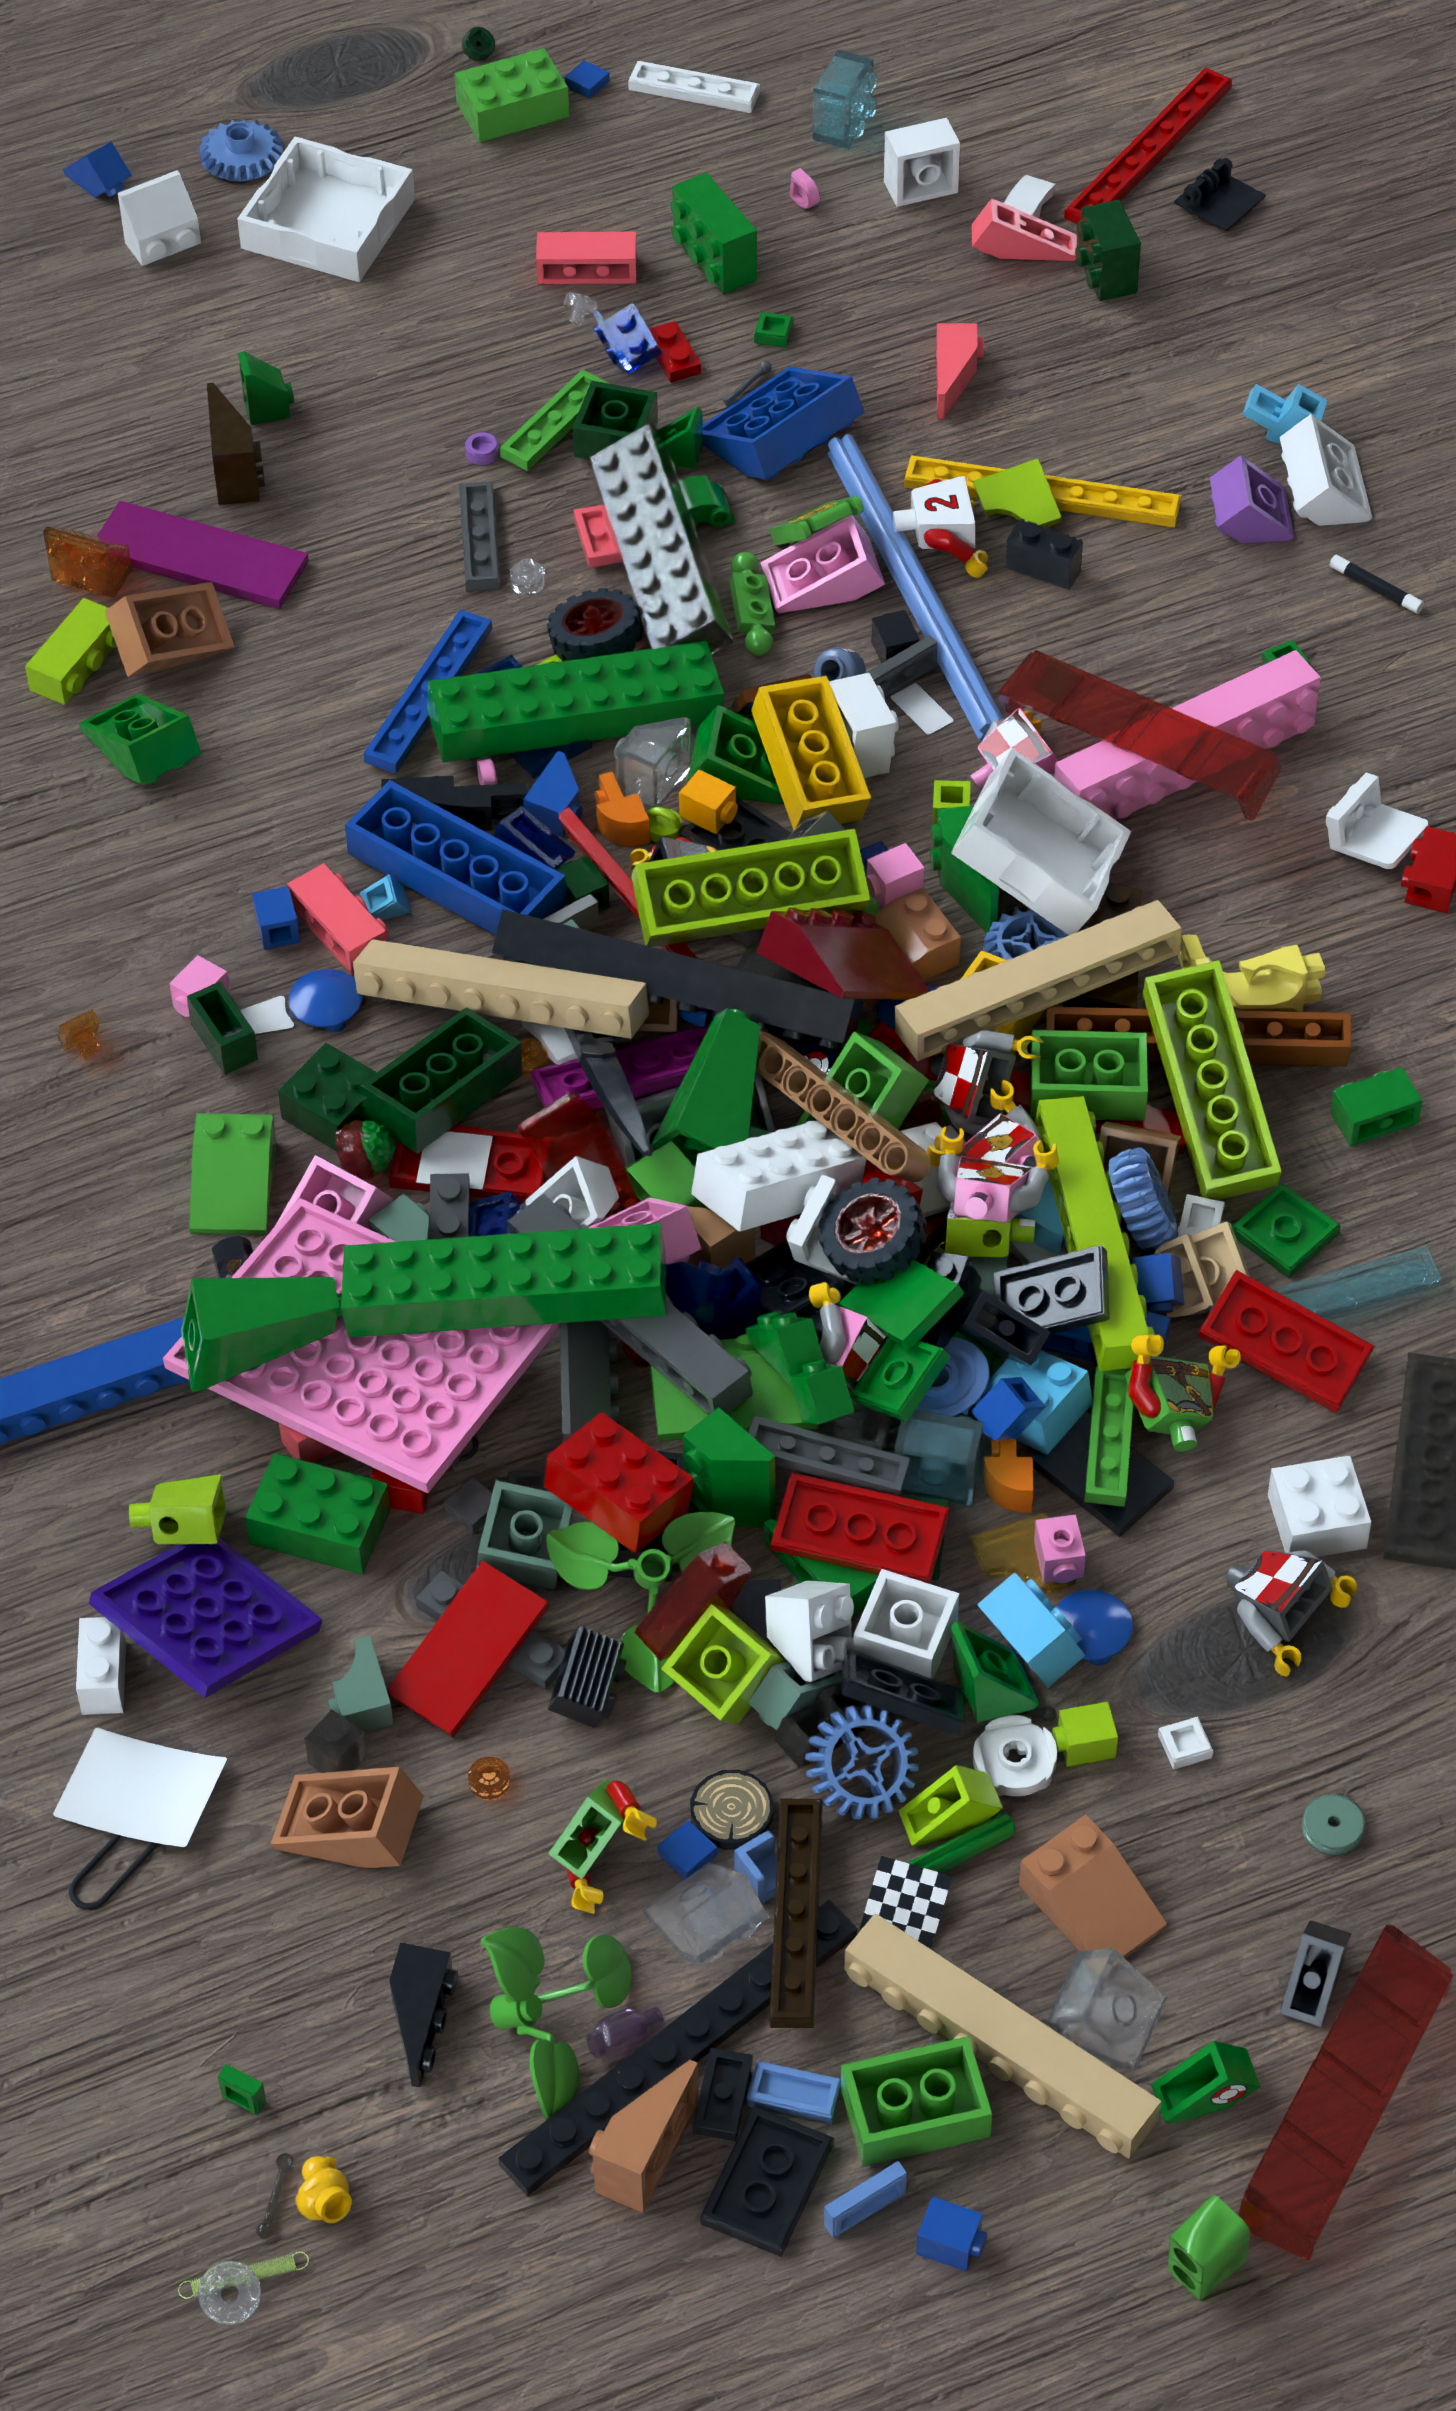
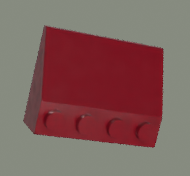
[757,907,930,1000]

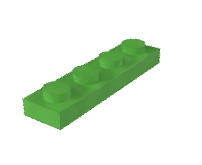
[500,369,608,471]
[1084,1366,1133,1507]

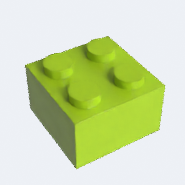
[661,1604,787,1725]

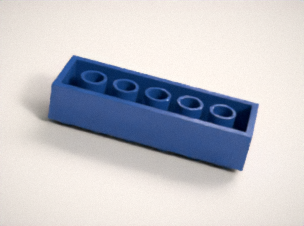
[345,780,567,935]

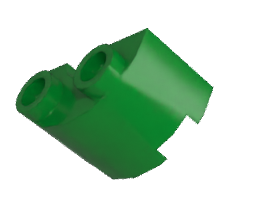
[659,476,736,536]

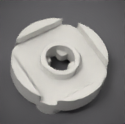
[973,1715,1057,1796]

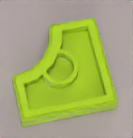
[973,458,1062,528]

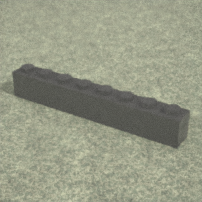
[508,1194,753,1415]

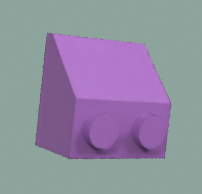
[1210,455,1294,543]

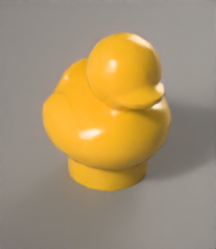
[295,2156,352,2223]

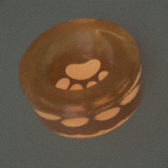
[468,1757,510,1801]

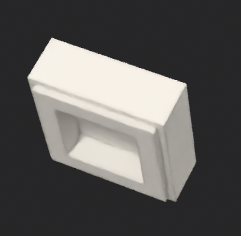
[1158,1717,1213,1770]

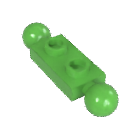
[729,552,775,656]

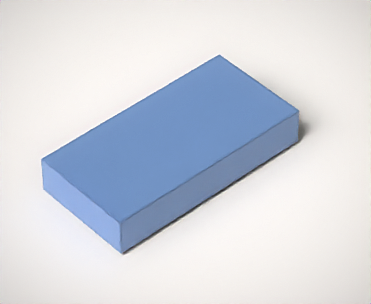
[747,2061,841,2125]
[824,2161,907,2237]

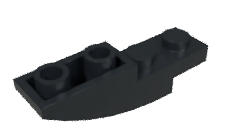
[381,776,527,831]

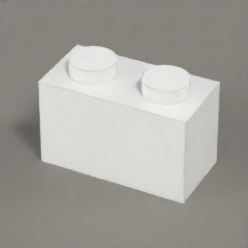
[76,1617,126,1715]

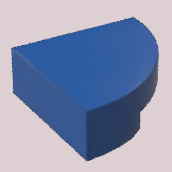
[679,1007,714,1027]

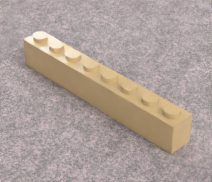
[895,900,1182,1061]
[353,939,649,1039]
[844,1913,1161,2159]

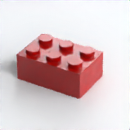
[544,1412,694,1554]

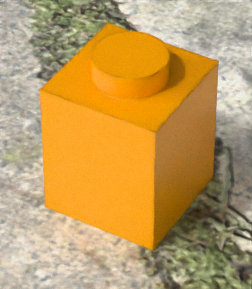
[679,770,738,834]

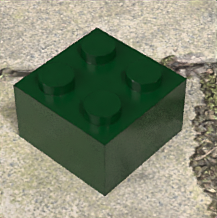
[1075,200,1141,301]
[573,381,658,469]
[278,1043,377,1154]

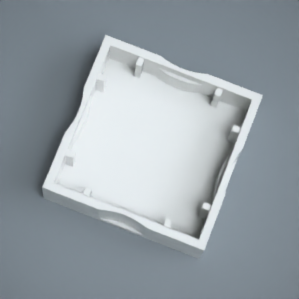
[237,137,415,282]
[951,748,1131,935]

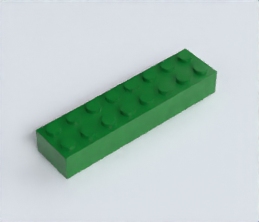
[427,641,724,763]
[341,1223,666,1338]

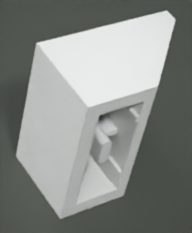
[765,1581,854,1682]

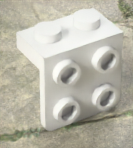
[1326,772,1428,869]
[787,1175,896,1285]

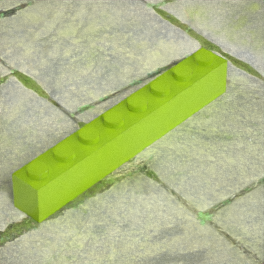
[1035,1096,1155,1371]

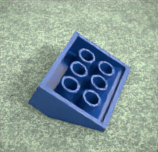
[703,367,865,480]

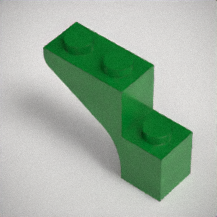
[745,1312,855,1424]

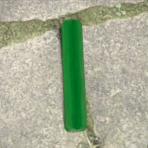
[908,1813,1016,1873]

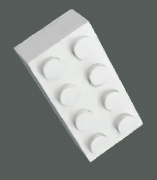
[691,1120,866,1232]

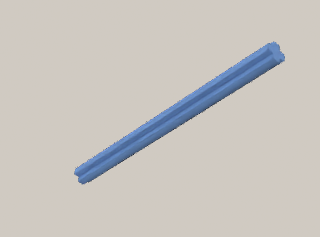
[827,434,1004,742]

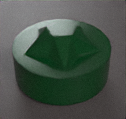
[462,27,495,61]

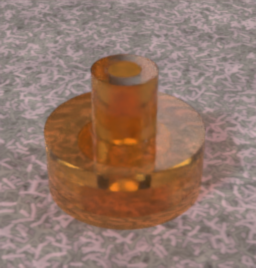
[520,1038,548,1077]

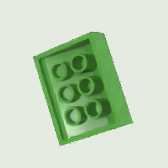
[650,1334,819,1442]

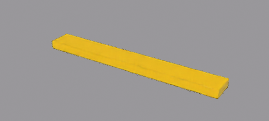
[904,455,1181,528]

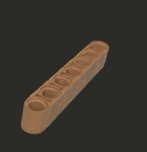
[756,1030,930,1183]

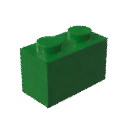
[1330,1067,1423,1147]

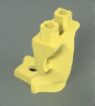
[1178,934,1325,1012]

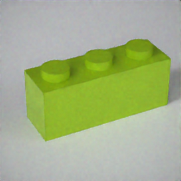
[25,598,117,705]

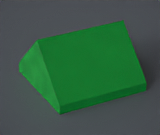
[951,1621,1039,1723]

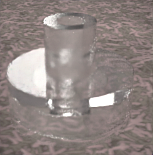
[563,292,599,325]
[510,558,545,595]

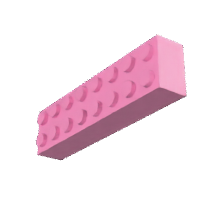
[1054,650,1321,820]

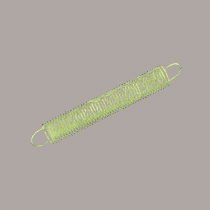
[178,2252,309,2299]

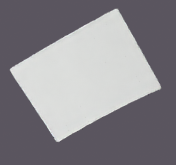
[53,1728,227,1847]

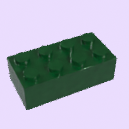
[360,1007,522,1154]

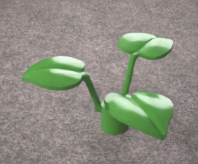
[546,1512,735,1693]
[481,1927,632,2120]

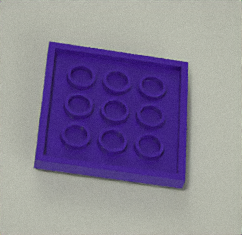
[89,1538,323,1698]

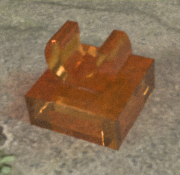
[57,1009,100,1059]

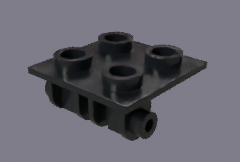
[1174,158,1266,232]

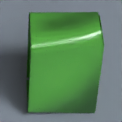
[625,1141,708,1208]
[1168,2195,1250,2301]

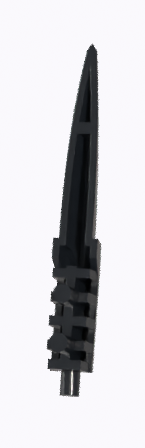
[564,1028,652,1156]

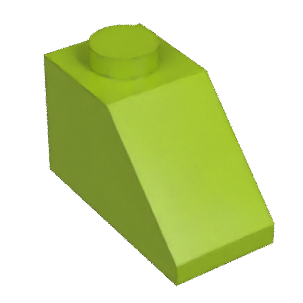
[898,1765,1003,1847]

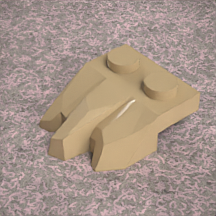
[1153,1221,1250,1317]

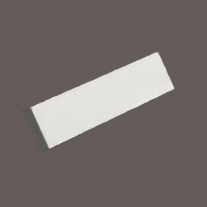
[628,61,760,113]

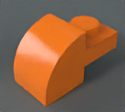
[595,771,650,847]
[983,1439,1033,1513]

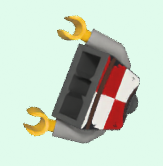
[931,1030,1043,1136]
[1226,1550,1357,1677]

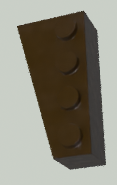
[1063,882,1141,1009]

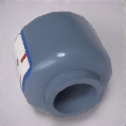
[814,648,866,681]

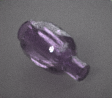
[586,2006,664,2058]

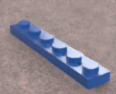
[363,609,492,774]

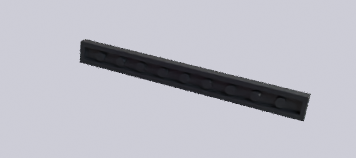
[498,1900,857,2196]

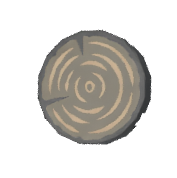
[690,1770,773,1850]

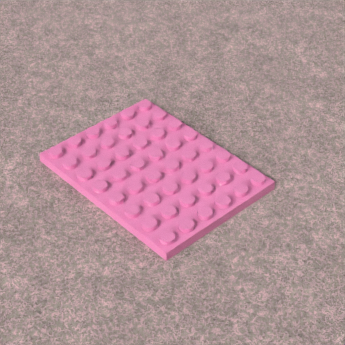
[163,1198,560,1493]

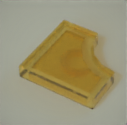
[970,1512,1077,1594]

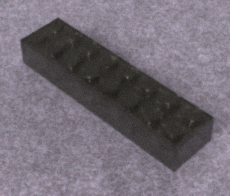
[590,424,734,655]

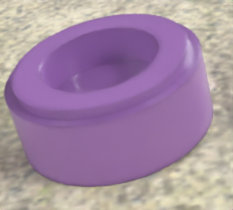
[465,432,500,465]

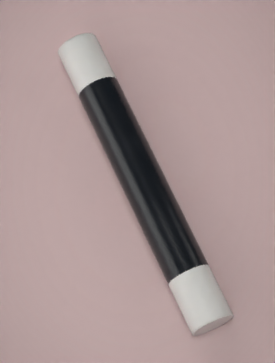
[1329,554,1424,614]

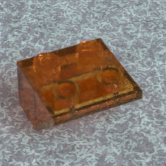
[43,527,132,598]

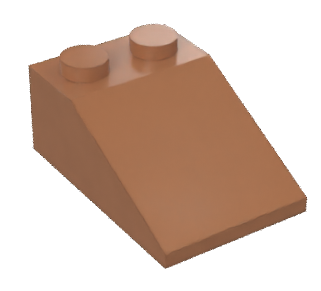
[105,582,235,677]
[857,888,961,1008]
[270,1767,424,1868]
[1019,1814,1167,1975]
[589,2060,699,2213]

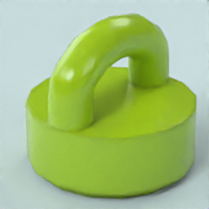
[647,807,682,843]

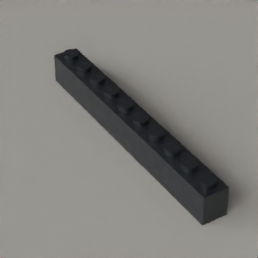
[492,909,864,1050]

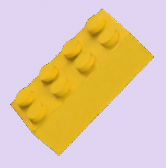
[751,676,871,830]

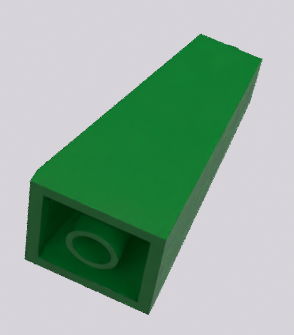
[651,1008,761,1167]
[181,1277,343,1392]

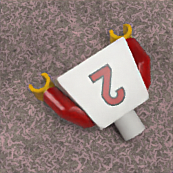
[893,476,988,578]

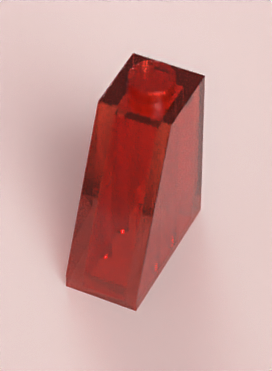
[634,1541,752,1661]

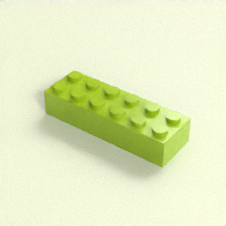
[631,829,870,947]
[1143,960,1282,1200]

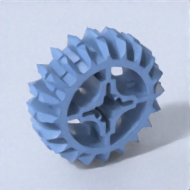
[983,907,1079,960]
[1108,1147,1178,1252]
[805,1705,919,1820]

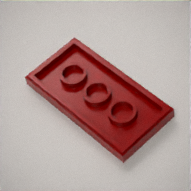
[389,1126,554,1203]
[1197,1270,1375,1413]
[770,1472,950,1584]
[387,1560,550,1738]

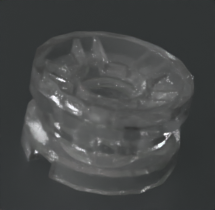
[198,2260,261,2327]

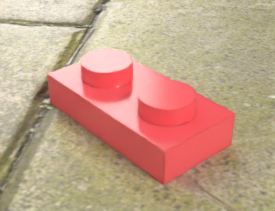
[574,504,623,568]

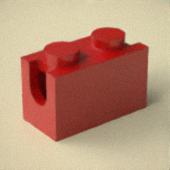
[1401,826,1456,913]

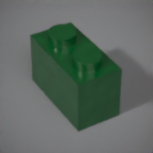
[187,981,258,1075]

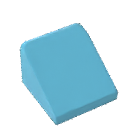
[360,874,411,920]

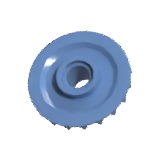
[199,118,284,181]
[909,1337,991,1426]

